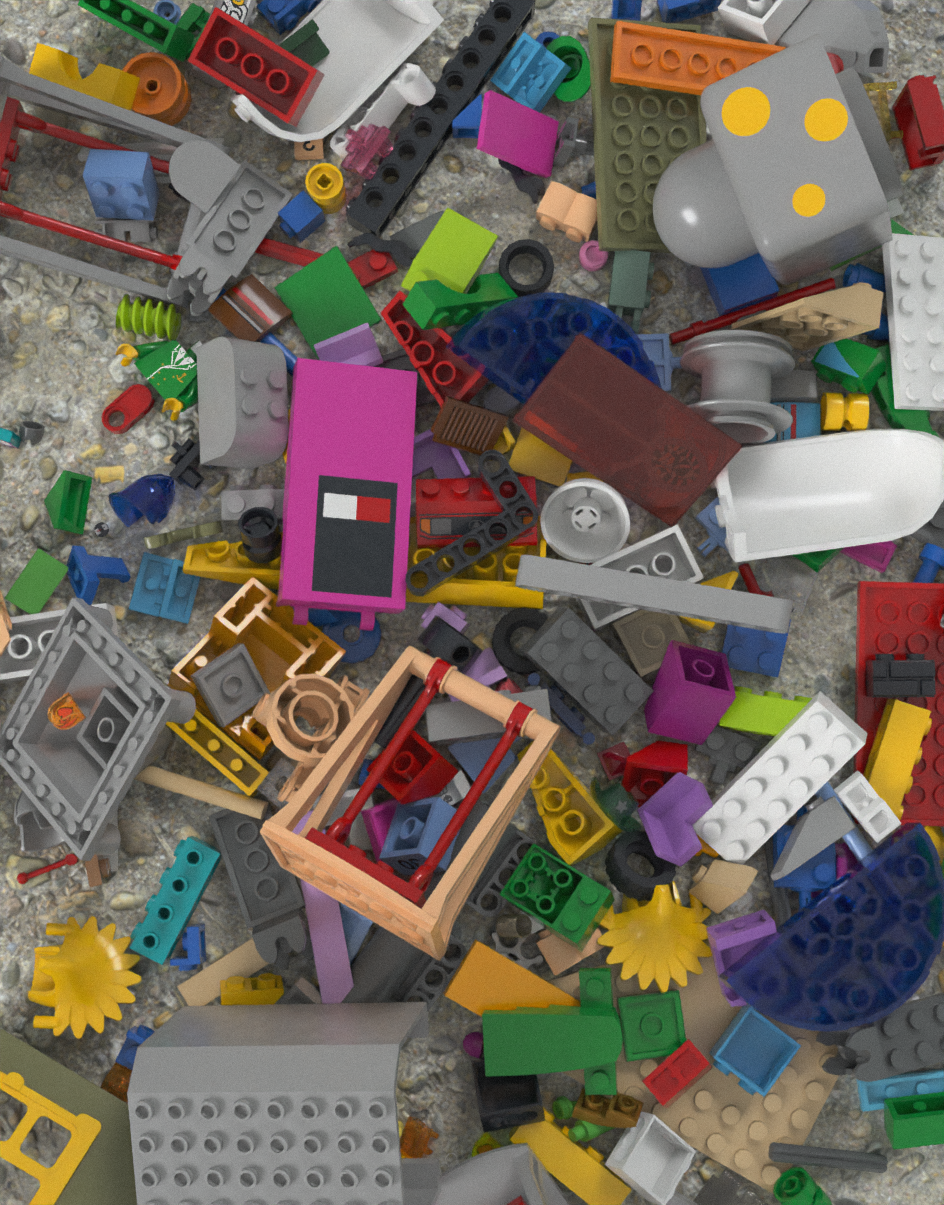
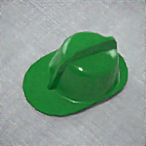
[546,36,591,102]

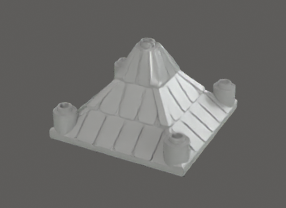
[0,597,196,861]

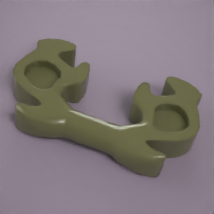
[144,520,223,550]

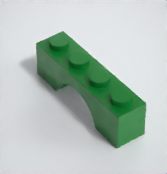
[403,273,518,330]

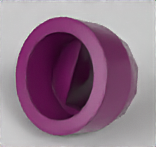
[463,1032,484,1059]

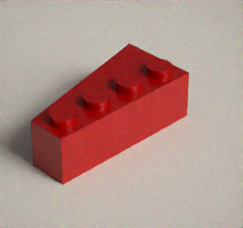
[381,291,493,408]

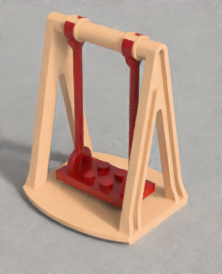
[260,645,561,961]

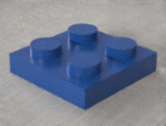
[721,619,791,678]

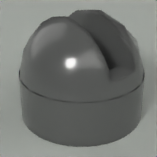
[19,421,45,445]

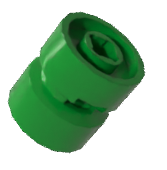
[773,1167,832,1205]

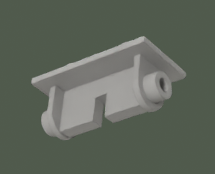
[95,218,158,242]

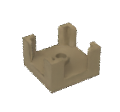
[610,609,692,678]

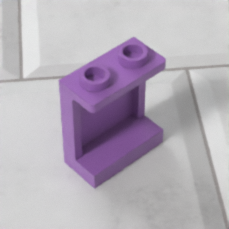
[706,910,789,1007]

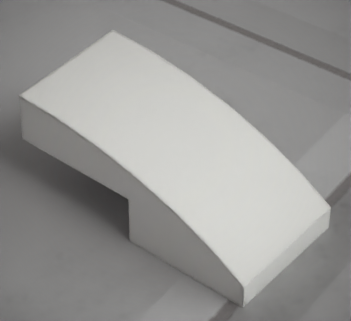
[834,771,902,843]

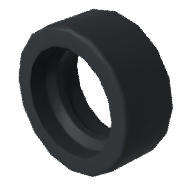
[499,239,554,299]

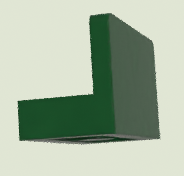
[279,19,330,67]

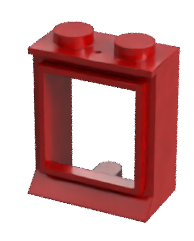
[892,75,944,171]

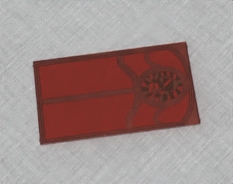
[513,332,742,527]

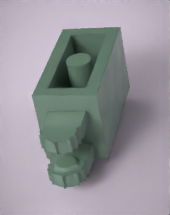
[607,250,654,334]

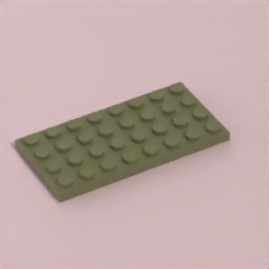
[588,17,707,253]

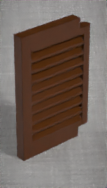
[430,396,509,456]

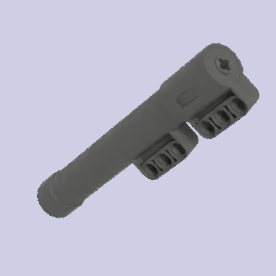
[341,800,538,1011]

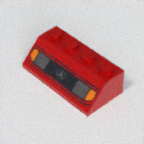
[416,476,537,549]

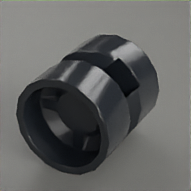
[238,507,282,563]

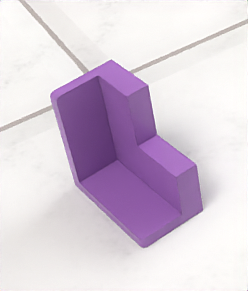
[412,429,471,479]
[637,773,713,867]

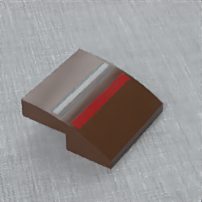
[208,274,293,342]

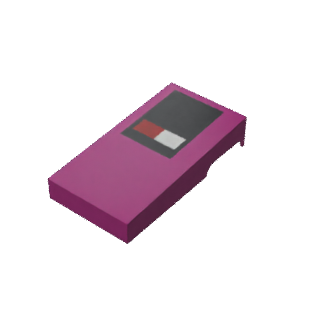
[276,358,417,631]

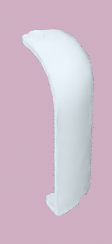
[230,0,444,142]
[707,428,944,563]

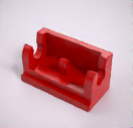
[642,1039,713,1109]

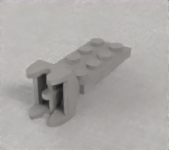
[166,160,293,316]

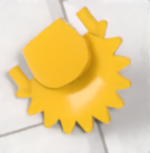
[596,881,712,993]
[28,916,142,1039]

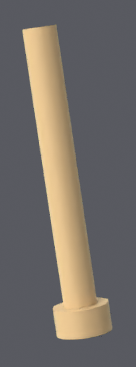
[133,765,268,820]

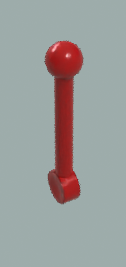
[17,853,78,884]

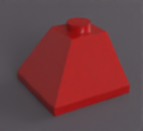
[618,740,688,808]

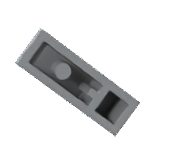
[770,796,855,881]

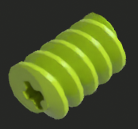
[116,294,182,341]

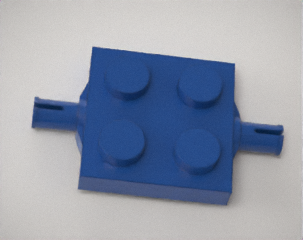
[773,805,837,911]

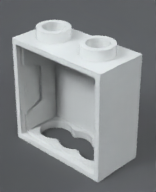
[605,1111,696,1205]

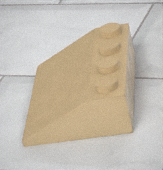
[731,282,884,351]

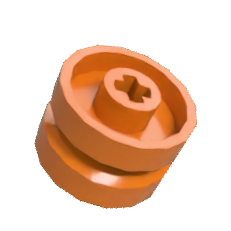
[122,52,192,126]

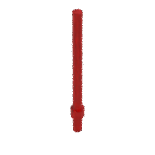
[669,278,836,345]

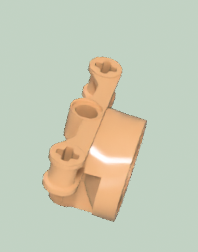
[252,674,370,815]

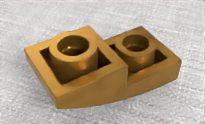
[572,1088,644,1128]

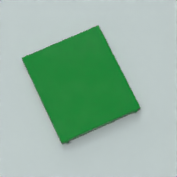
[274,246,382,360]

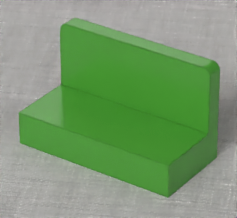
[5,548,68,614]

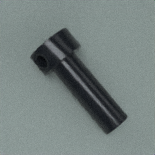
[374,615,483,749]

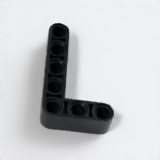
[405,450,538,596]

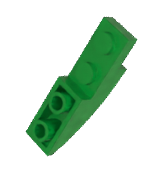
[871,345,939,437]

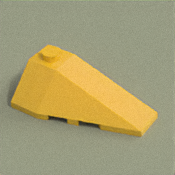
[517,740,623,866]

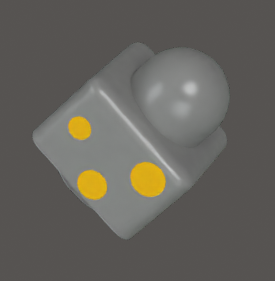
[653,33,903,285]

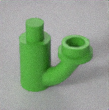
[552,1095,615,1142]

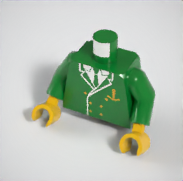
[115,340,203,421]

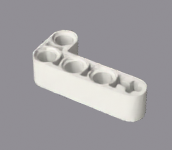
[330,62,436,168]

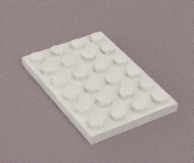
[882,233,944,411]

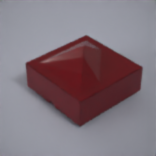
[596,741,630,781]

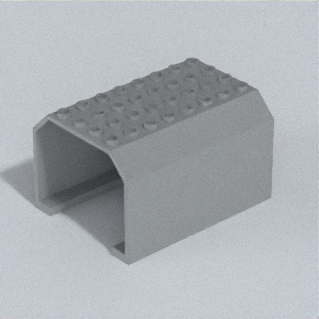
[127,1002,442,1205]

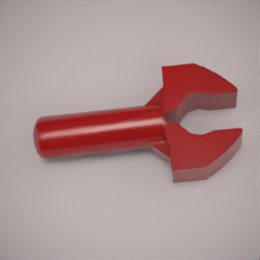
[738,563,774,597]

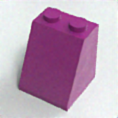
[644,640,736,745]

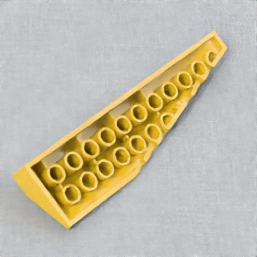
[182,516,547,609]

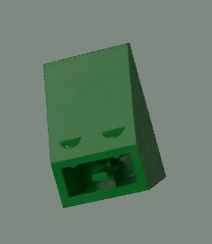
[499,843,615,952]

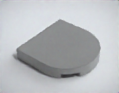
[169,140,241,214]

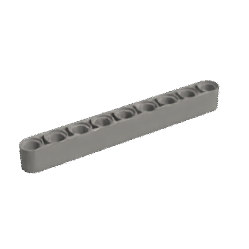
[515,555,793,633]

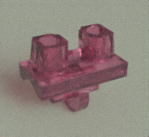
[340,123,394,180]

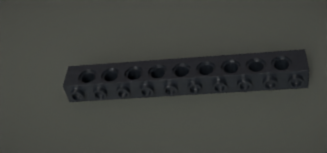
[346,0,535,239]

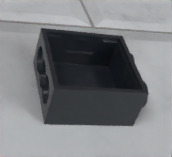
[471,1057,546,1133]

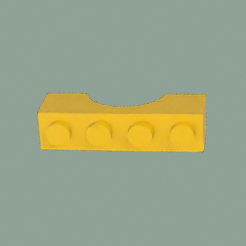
[29,43,140,111]

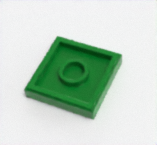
[617,989,686,1062]

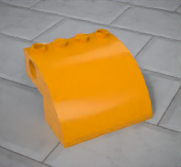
[167,577,346,761]

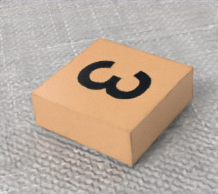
[294,138,324,160]

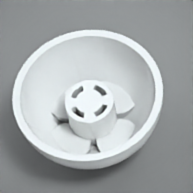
[540,478,630,563]

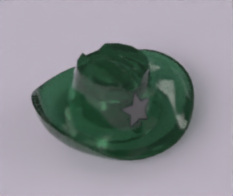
[590,776,642,832]

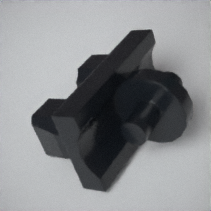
[169,438,217,490]

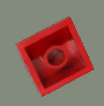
[366,730,459,804]

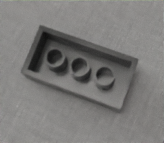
[519,606,653,736]

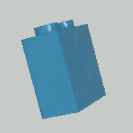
[709,1005,801,1097]

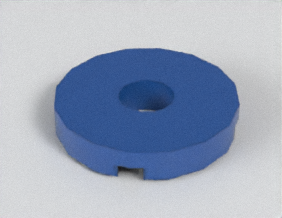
[322,611,382,664]

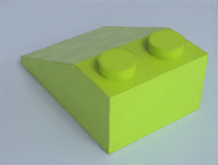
[401,207,499,294]

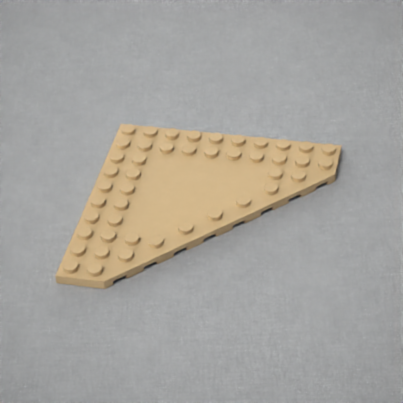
[546,889,919,1194]

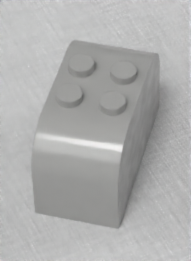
[196,336,289,469]

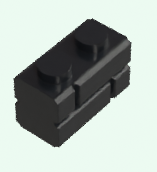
[866,654,936,698]

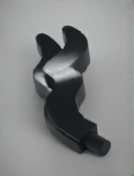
[498,158,545,204]
[347,233,420,267]

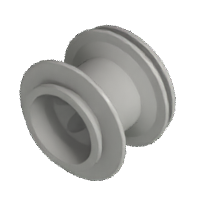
[677,330,795,445]

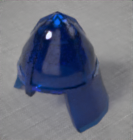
[109,474,175,527]

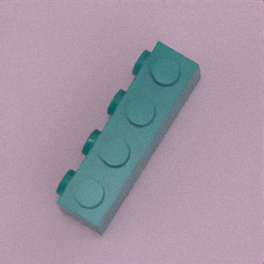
[130,836,222,965]

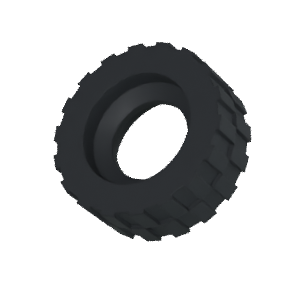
[492,607,548,675]
[605,830,677,901]

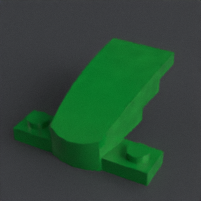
[482,968,623,1095]

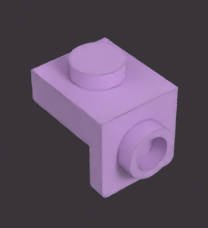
[421,601,470,634]

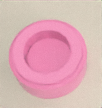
[579,240,608,271]

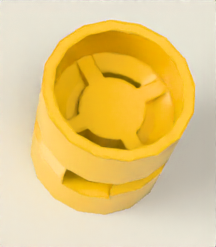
[305,163,347,214]
[820,392,869,431]

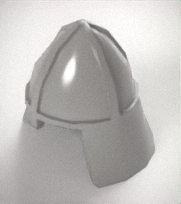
[14,790,65,852]

